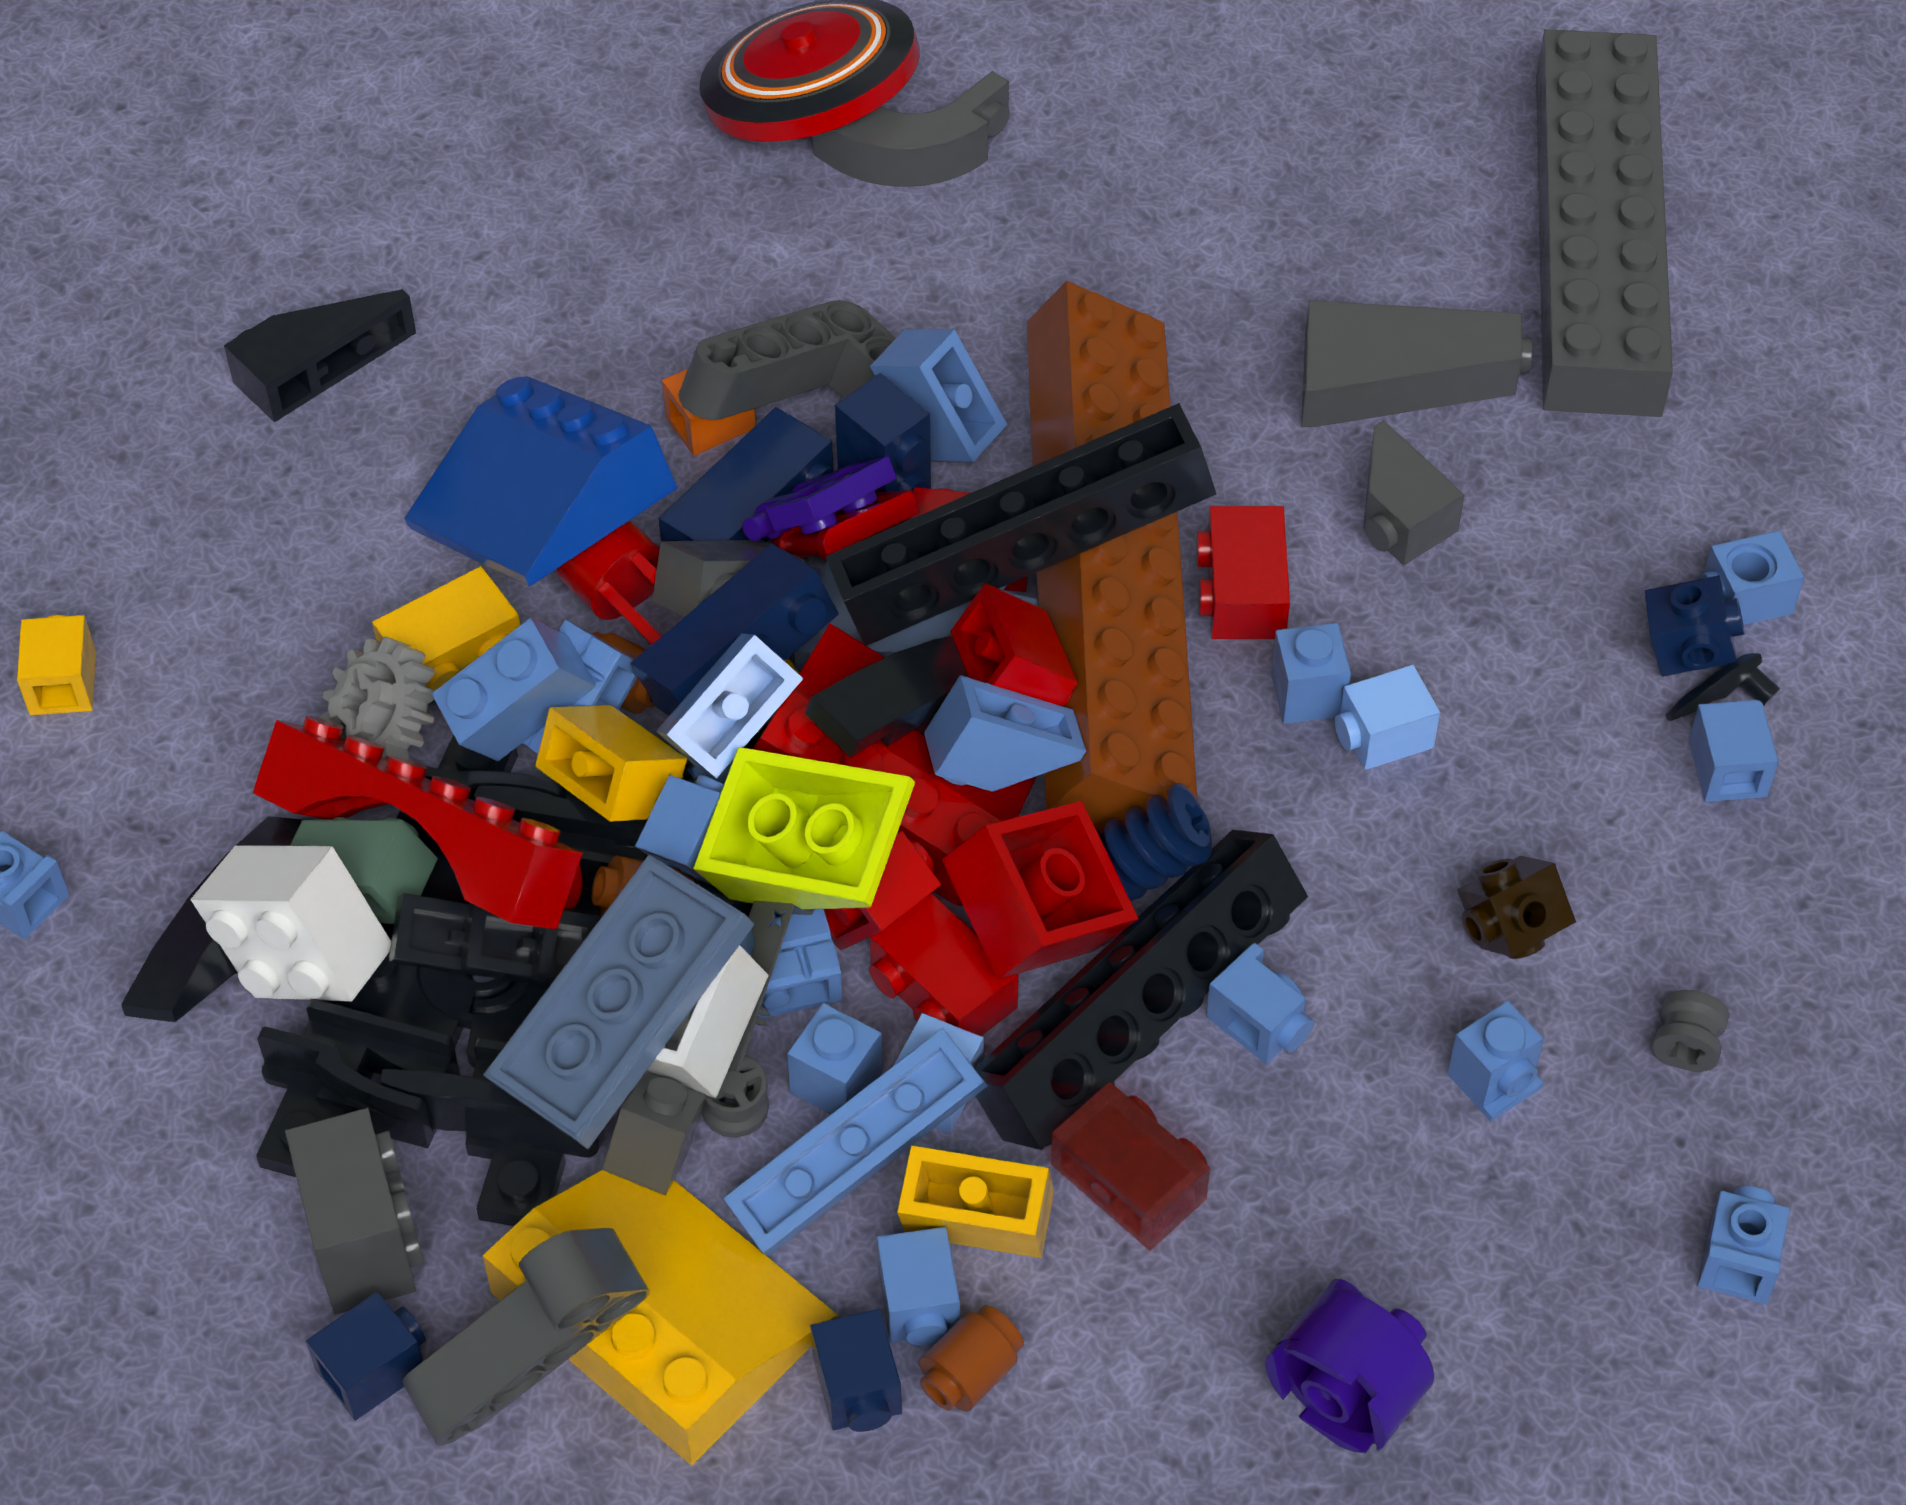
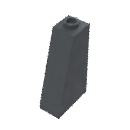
[1301,300,1533,427]

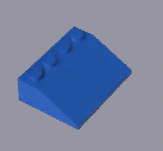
[404,376,678,587]

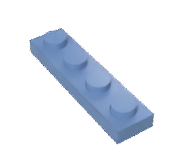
[723,1028,988,1256]

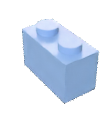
[656,633,803,779]

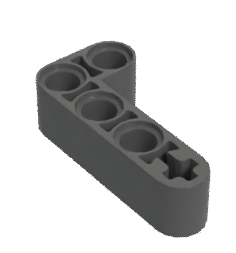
[678,300,896,420]
[402,1228,649,1446]

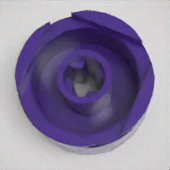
[1265,1279,1434,1453]

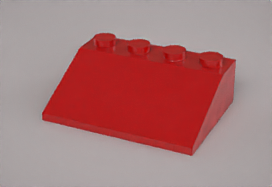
[752,623,1037,907]

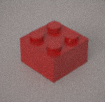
[942,801,1139,979]

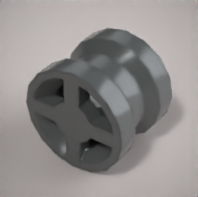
[1652,990,1730,1072]
[702,1055,769,1138]

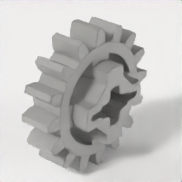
[319,637,436,760]

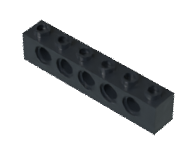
[825,403,1217,646]
[975,830,1308,1150]

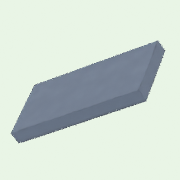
[483,855,755,1149]

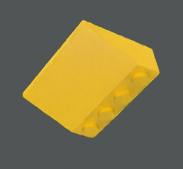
[482,1170,838,1466]

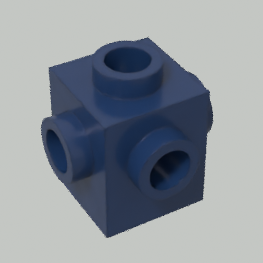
[1645,575,1745,677]

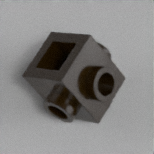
[1457,856,1576,959]

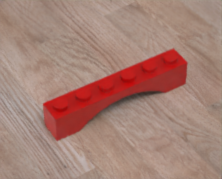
[252,716,583,930]

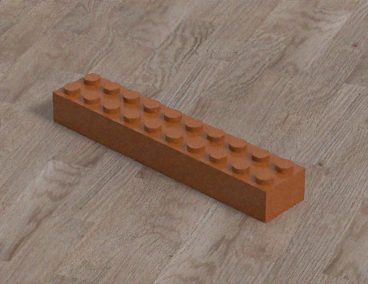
[1027,280,1198,831]

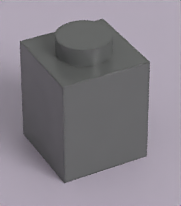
[602,1071,706,1195]

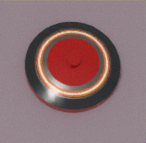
[699,0,920,142]

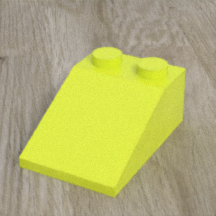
[693,747,915,910]

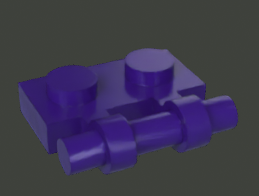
[743,456,897,541]

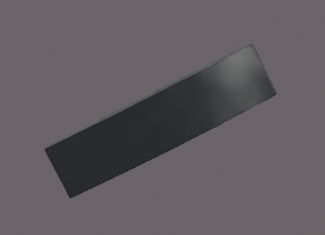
[804,636,968,758]
[121,816,304,1022]
[388,893,601,985]

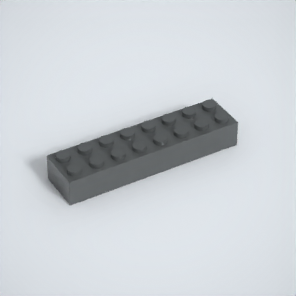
[1536,29,1673,417]

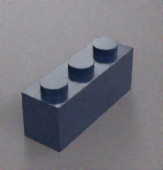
[658,407,834,542]
[630,544,839,716]

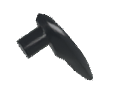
[1666,653,1780,721]

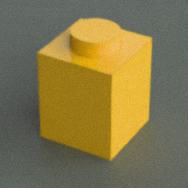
[17,615,96,715]

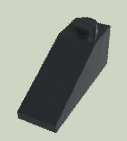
[224,289,416,423]

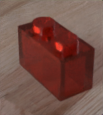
[1051,1082,1210,1251]

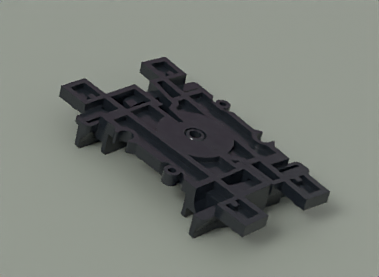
[256,735,648,1226]

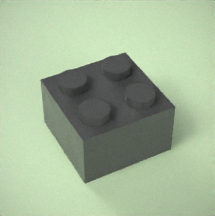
[285,1108,424,1315]

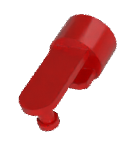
[556,520,662,645]

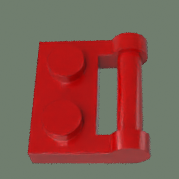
[772,490,920,561]

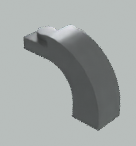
[813,71,1010,187]

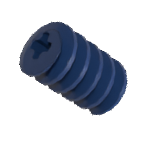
[1096,783,1212,901]

